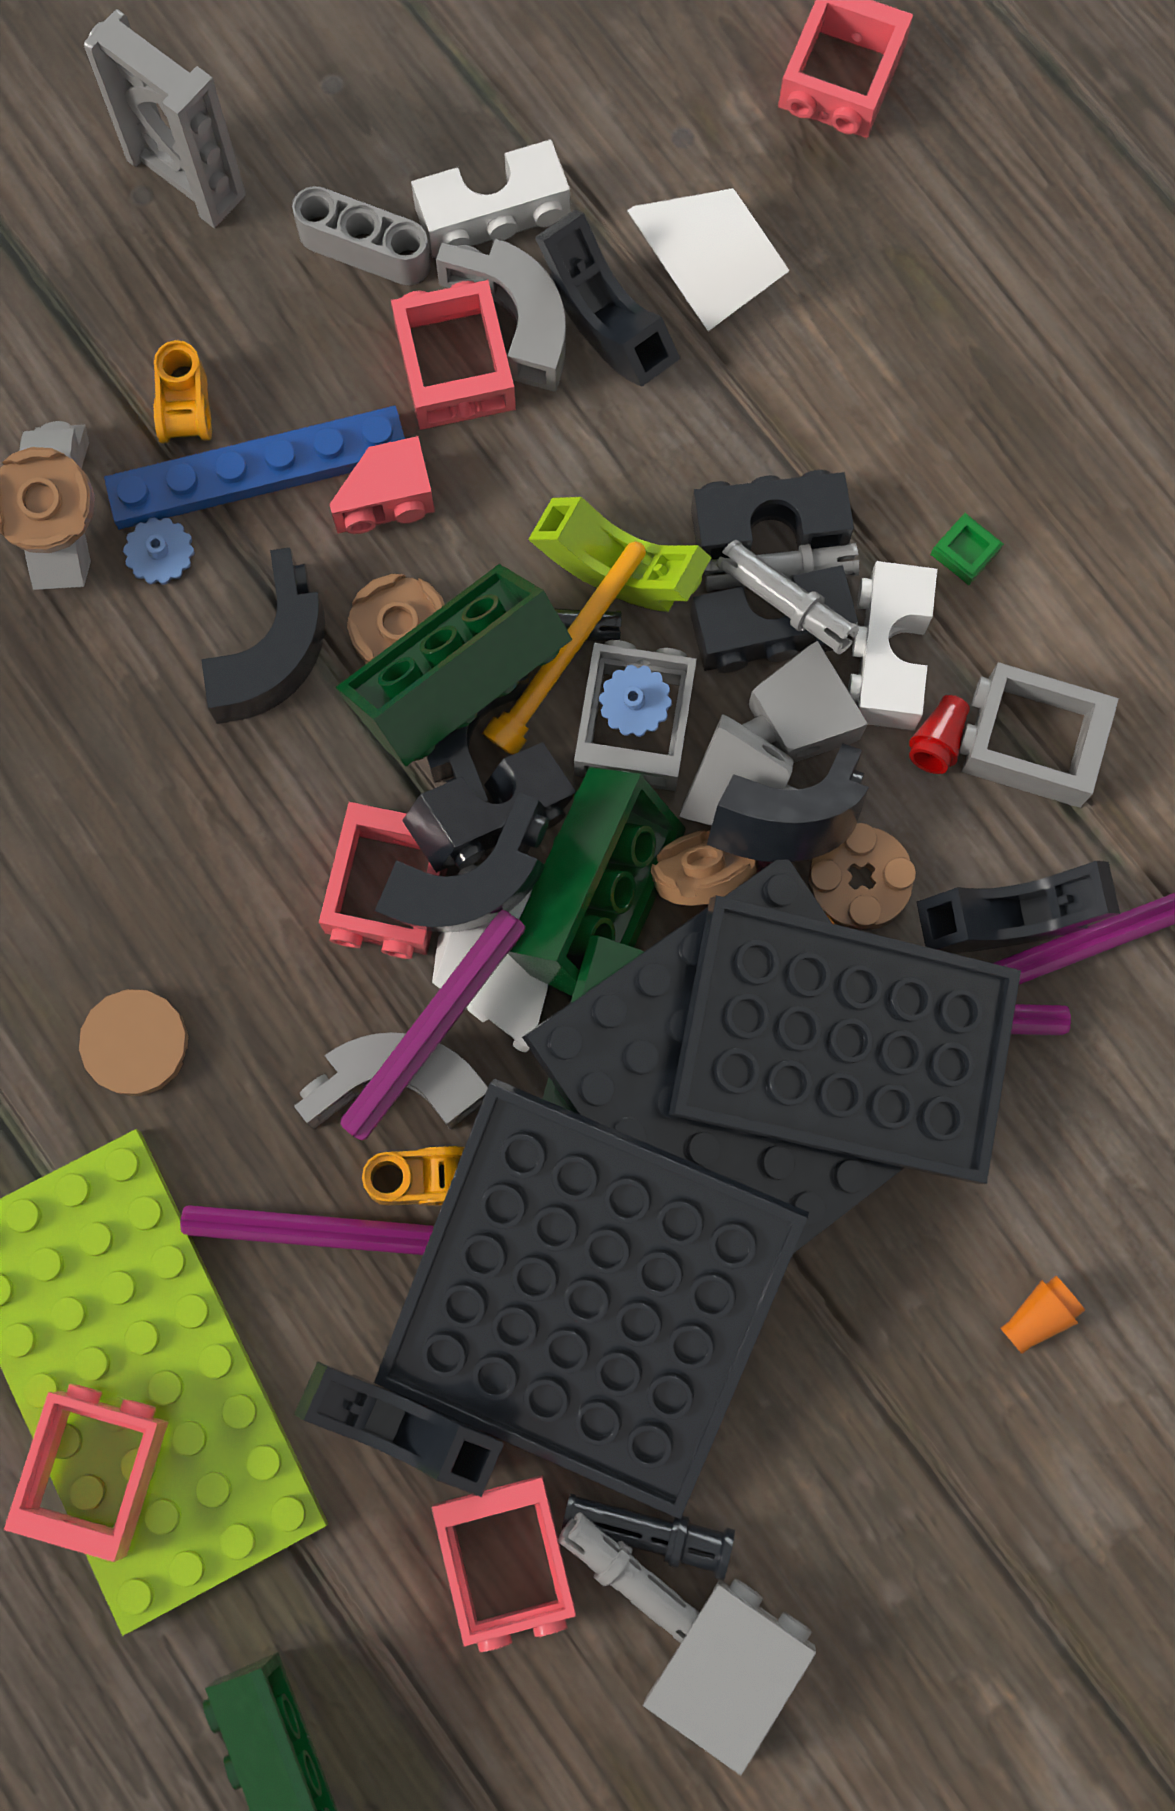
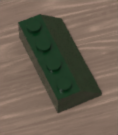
[336,564,572,767]
[508,767,686,996]
[203,1652,338,1811]

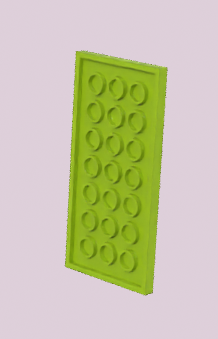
[0,1129,329,1636]

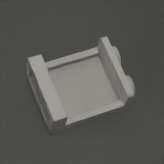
[643,1579,816,1775]

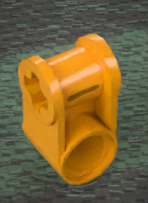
[153,340,212,443]
[362,1146,464,1206]

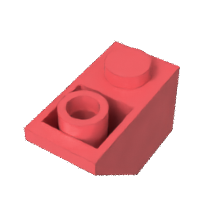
[330,436,435,534]

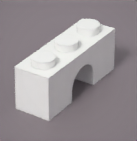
[411,139,570,258]
[848,561,937,730]

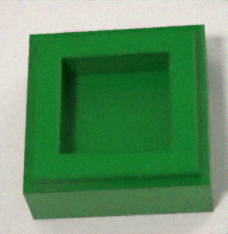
[930,513,1004,585]

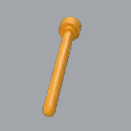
[482,541,646,755]

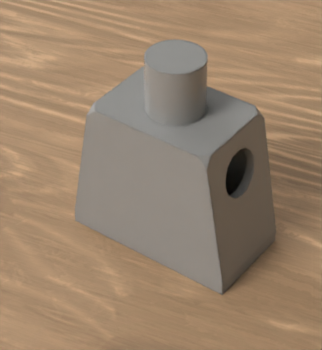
[742,641,868,763]
[680,714,798,825]

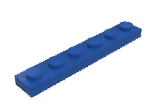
[104,405,405,530]

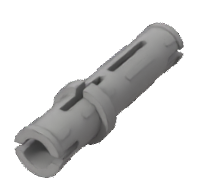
[717,540,859,655]
[704,543,859,592]
[558,1512,700,1643]

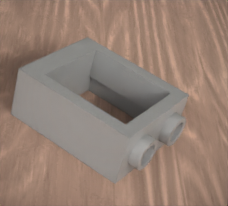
[574,640,697,791]
[959,662,1119,808]

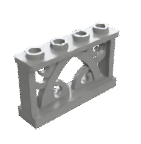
[84,9,246,229]

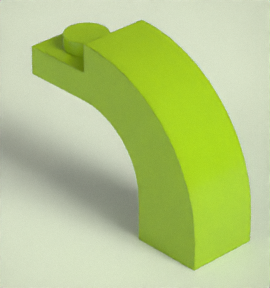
[528,497,711,612]

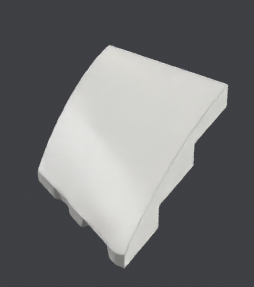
[628,188,790,331]
[432,865,548,1052]

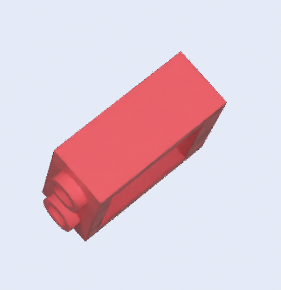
[778,0,913,138]
[391,280,516,430]
[319,802,447,959]
[4,1384,168,1562]
[432,1475,576,1652]

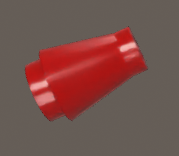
[909,695,970,774]

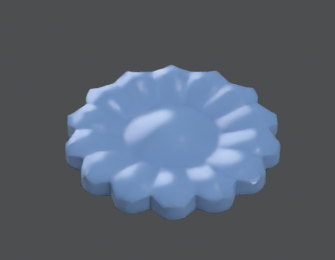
[123,518,194,584]
[599,665,672,737]

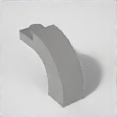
[436,238,566,392]
[19,421,91,590]
[294,1032,488,1130]

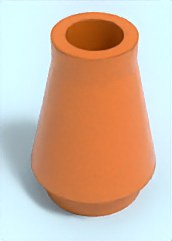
[1001,1276,1086,1354]

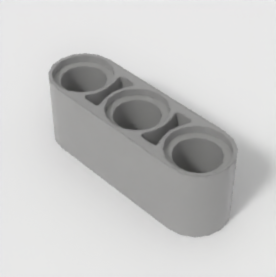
[292,186,431,285]

